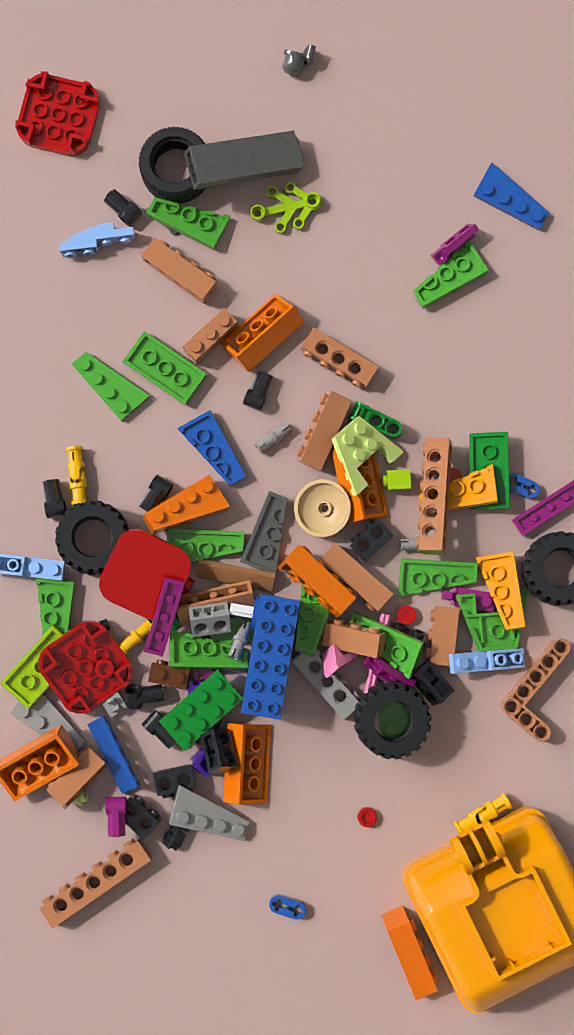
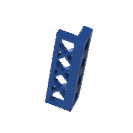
[87,715,140,794]

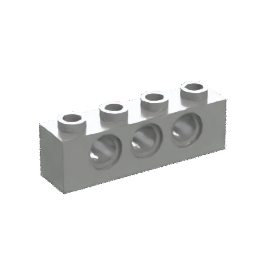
[292,649,361,720]

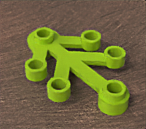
[250,182,322,234]

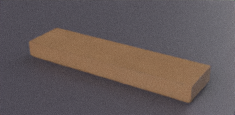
[197,559,275,592]

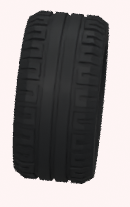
[139,126,206,204]

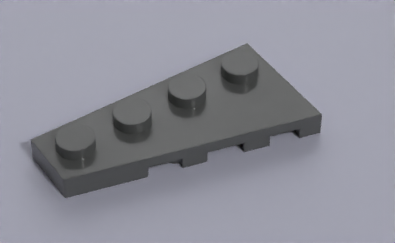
[240,491,287,576]

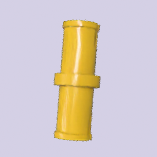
[118,620,151,654]

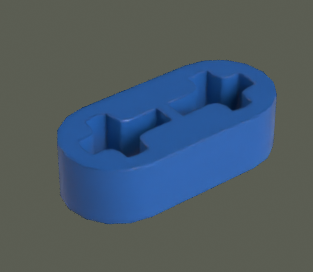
[509,473,540,499]
[269,894,306,920]

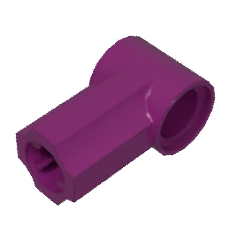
[105,797,127,837]

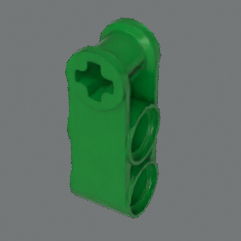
[347,401,402,440]

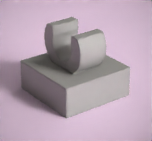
[102,691,127,718]

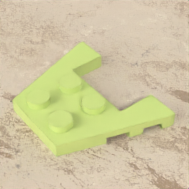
[331,416,403,496]

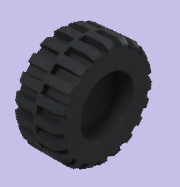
[55,500,129,575]
[521,531,574,606]
[353,681,432,759]

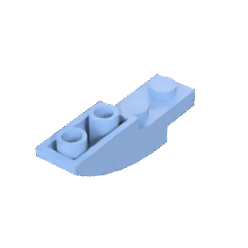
[59,222,136,258]
[0,554,66,581]
[449,648,525,674]

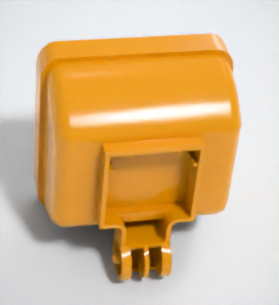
[403,806,574,1014]

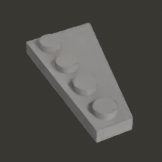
[10,694,85,753]
[169,785,249,841]

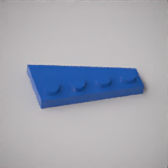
[473,162,549,231]
[177,410,247,486]

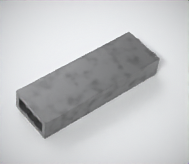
[184,130,304,190]

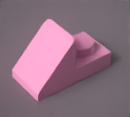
[322,644,358,678]

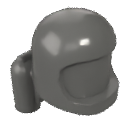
[282,45,316,76]

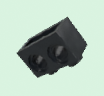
[349,519,394,563]
[411,661,455,706]
[200,729,239,773]
[153,763,197,799]
[125,794,161,840]

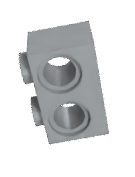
[188,602,231,637]

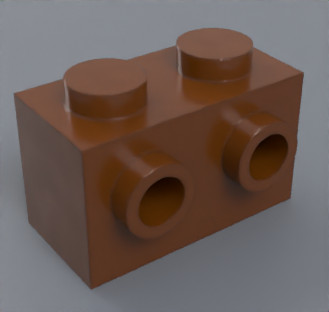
[148,659,192,689]

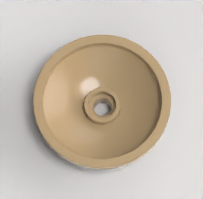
[294,479,351,537]

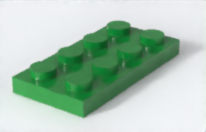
[469,432,510,510]
[159,669,243,751]

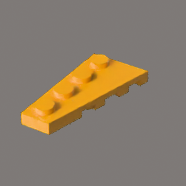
[419,464,498,513]
[476,551,526,631]

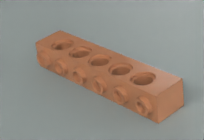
[416,438,453,555]
[39,838,153,929]

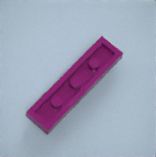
[511,480,574,536]
[144,576,185,657]

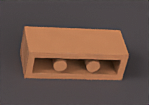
[183,308,238,364]
[425,606,460,666]
[322,618,387,658]
[46,747,107,810]

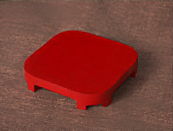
[15,71,100,156]
[99,528,191,620]
[38,620,132,714]

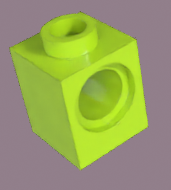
[383,469,411,491]

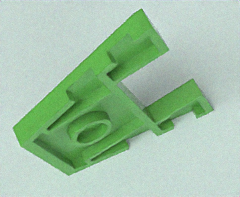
[456,589,530,652]

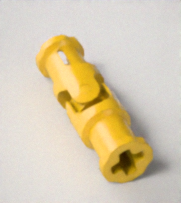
[66,446,88,505]
[453,793,512,834]

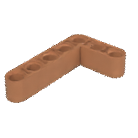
[501,639,571,741]

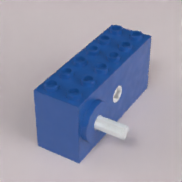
[229,594,300,720]

